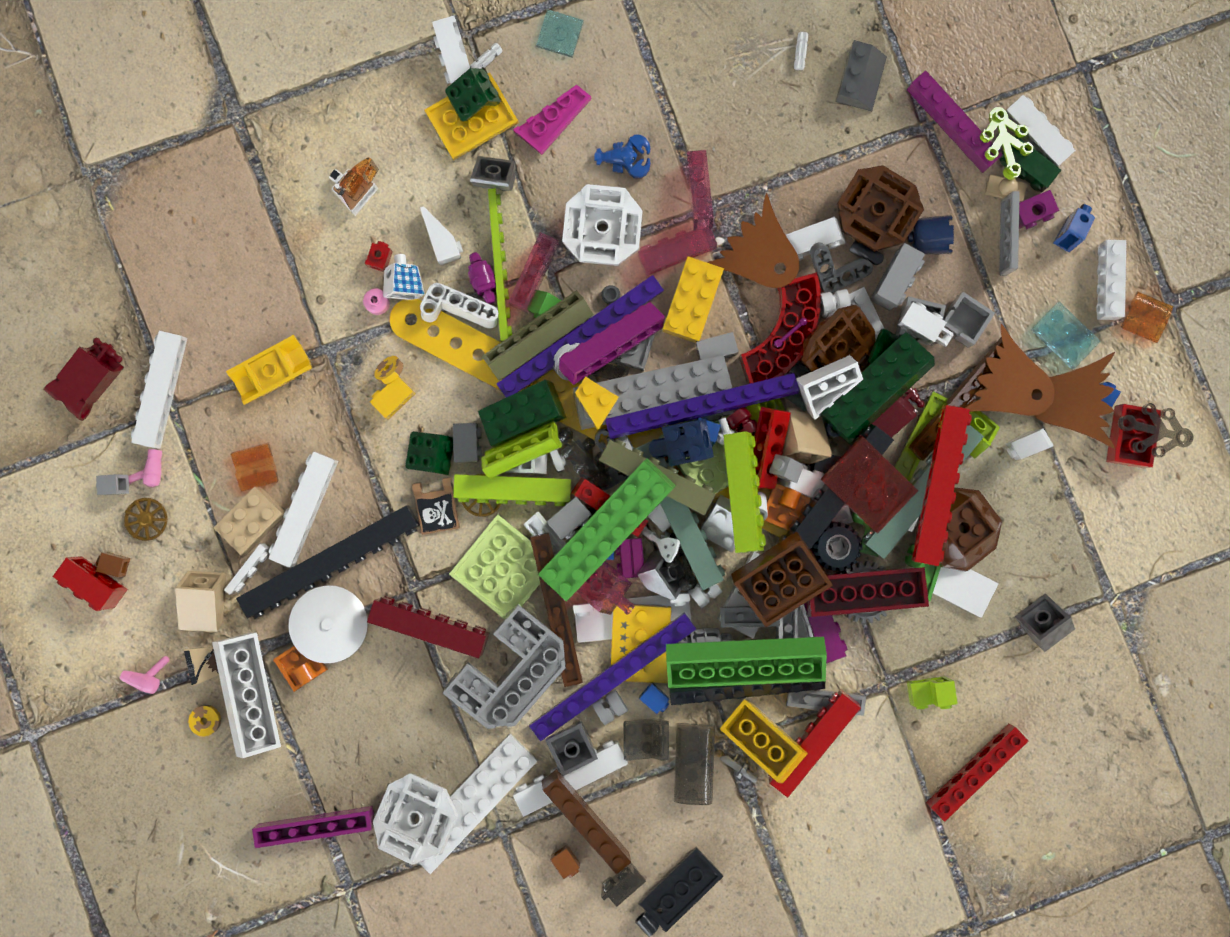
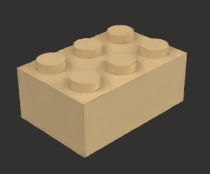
[214,487,285,555]

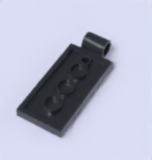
[635,846,724,937]

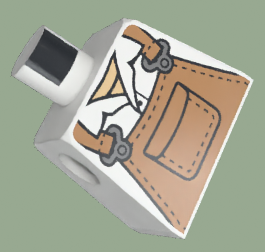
[329,169,378,216]

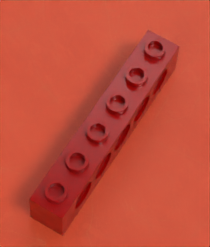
[926,723,1029,822]

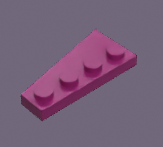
[513,85,592,155]

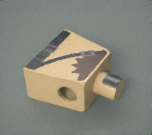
[184,647,219,686]

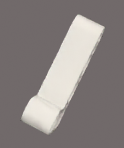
[420,283,499,329]

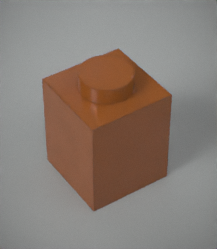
[96,552,131,577]
[550,844,580,879]

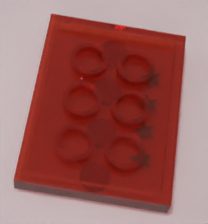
[820,436,918,534]

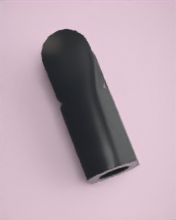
[849,240,884,265]

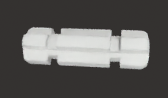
[794,32,808,70]
[470,43,502,69]

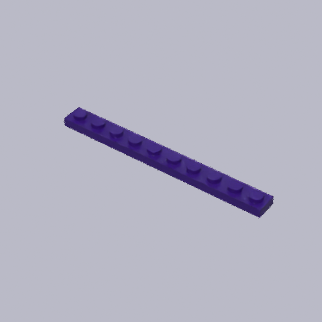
[497,275,664,397]
[605,373,800,439]
[529,612,696,741]

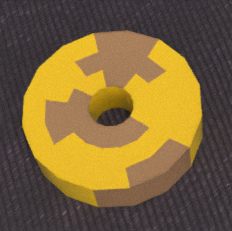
[374,356,404,384]
[188,705,221,737]

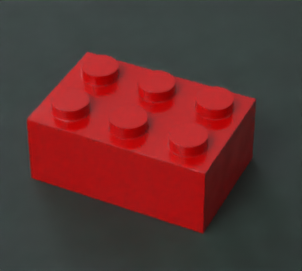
[1106,404,1162,469]
[52,556,128,611]

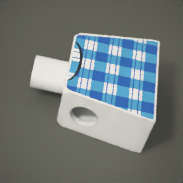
[383,254,425,300]

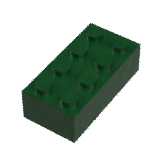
[478,379,567,447]

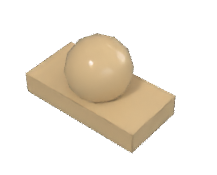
[984,174,1027,203]

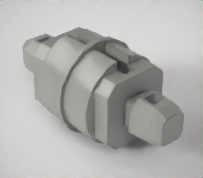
[677,627,732,644]

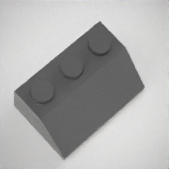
[835,40,887,112]

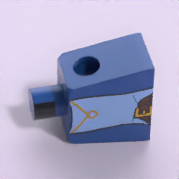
[1053,204,1095,253]

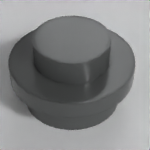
[601,285,620,304]

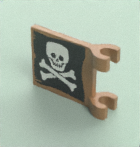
[412,477,460,535]

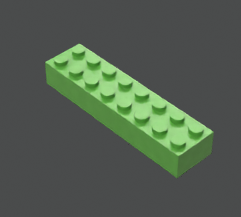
[538,458,676,602]
[666,637,827,688]

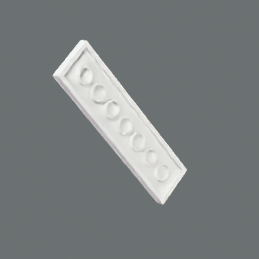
[419,734,538,874]

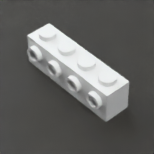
[1096,240,1126,320]

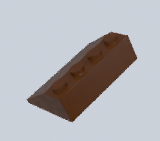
[731,532,833,627]

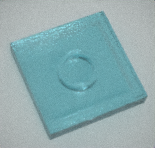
[536,9,584,58]

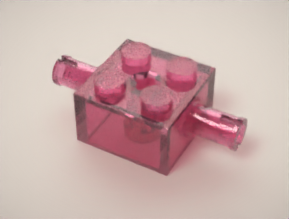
[576,561,635,615]

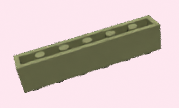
[482,290,594,381]
[599,438,716,515]

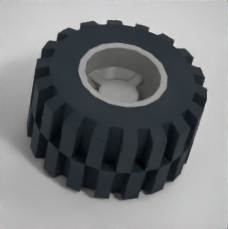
[811,522,862,571]

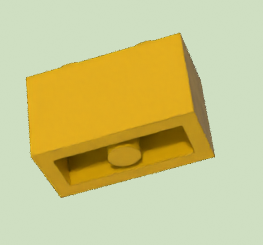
[370,376,416,420]

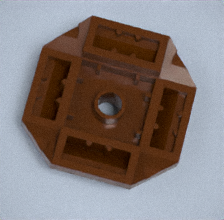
[837,165,924,252]
[801,305,875,373]
[918,487,1002,572]

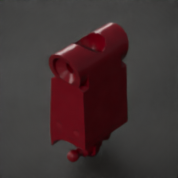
[43,337,124,421]
[858,387,925,438]

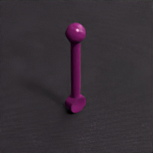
[774,318,807,347]

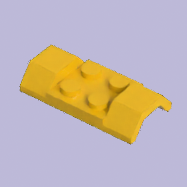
[226,335,312,405]

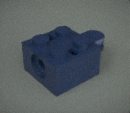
[649,418,714,466]

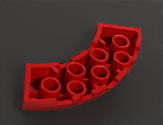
[739,272,821,384]

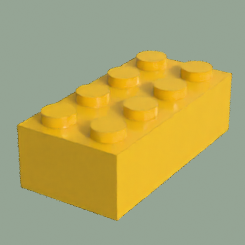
[662,256,724,343]
[720,699,808,783]

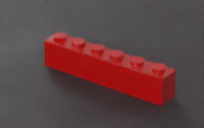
[768,689,861,798]

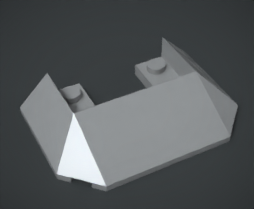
[443,604,565,729]

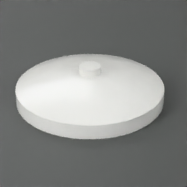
[289,586,368,663]

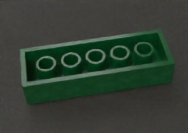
[821,332,935,445]

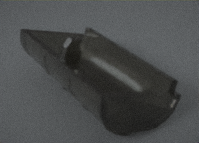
[674,723,715,805]

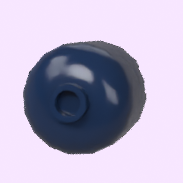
[908,215,954,254]

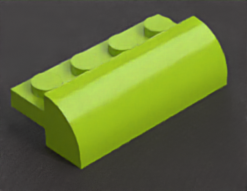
[481,421,562,478]

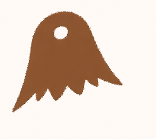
[707,193,799,288]
[966,324,1055,416]
[1031,352,1115,449]

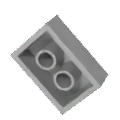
[870,243,925,311]

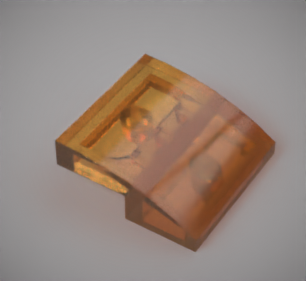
[339,157,379,198]
[1121,291,1173,343]
[230,442,279,492]

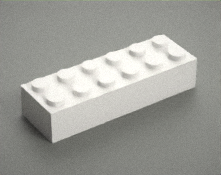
[212,633,281,758]

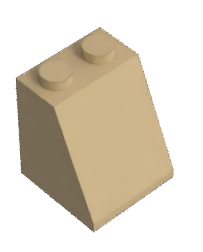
[782,408,832,465]
[175,571,226,633]

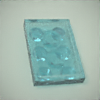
[1031,301,1101,369]

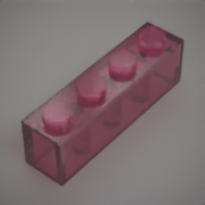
[686,150,714,231]
[637,223,717,276]
[509,232,559,313]

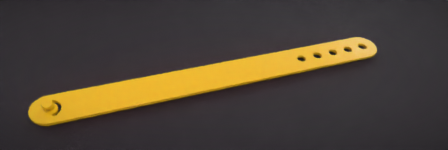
[390,299,788,538]

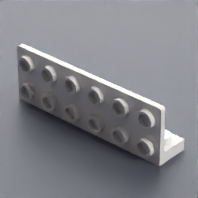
[573,592,691,643]

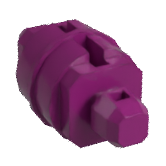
[468,252,496,304]

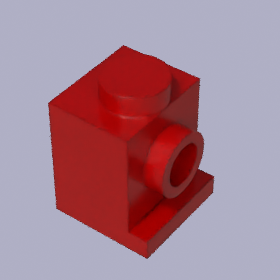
[364,241,393,272]

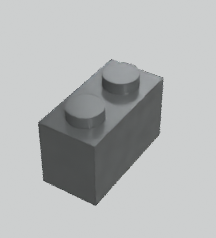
[453,423,482,463]

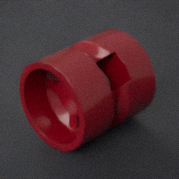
[726,407,757,436]

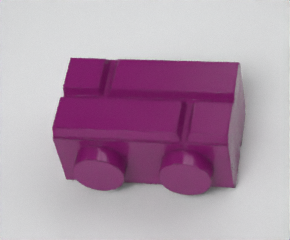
[616,538,644,579]

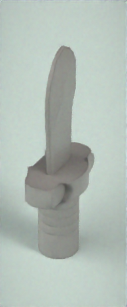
[720,756,759,783]

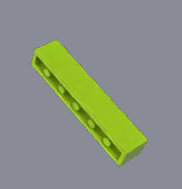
[723,432,766,553]
[453,474,571,506]

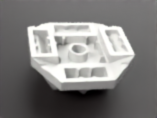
[562,184,643,266]
[373,773,458,865]

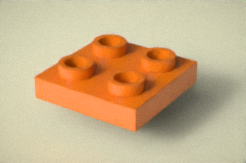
[764,483,811,531]
[273,646,328,692]

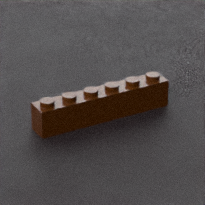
[541,769,632,875]

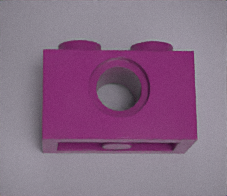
[1019,190,1060,230]

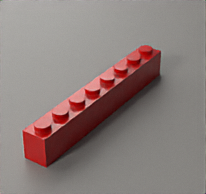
[912,405,972,566]

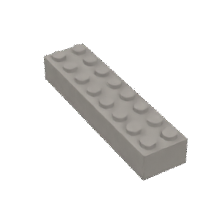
[573,355,732,430]

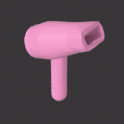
[128,449,162,487]
[120,656,169,694]

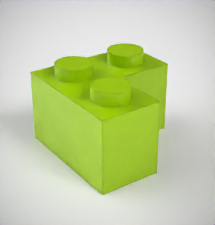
[907,676,958,709]

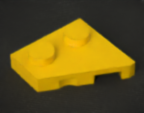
[575,377,619,430]

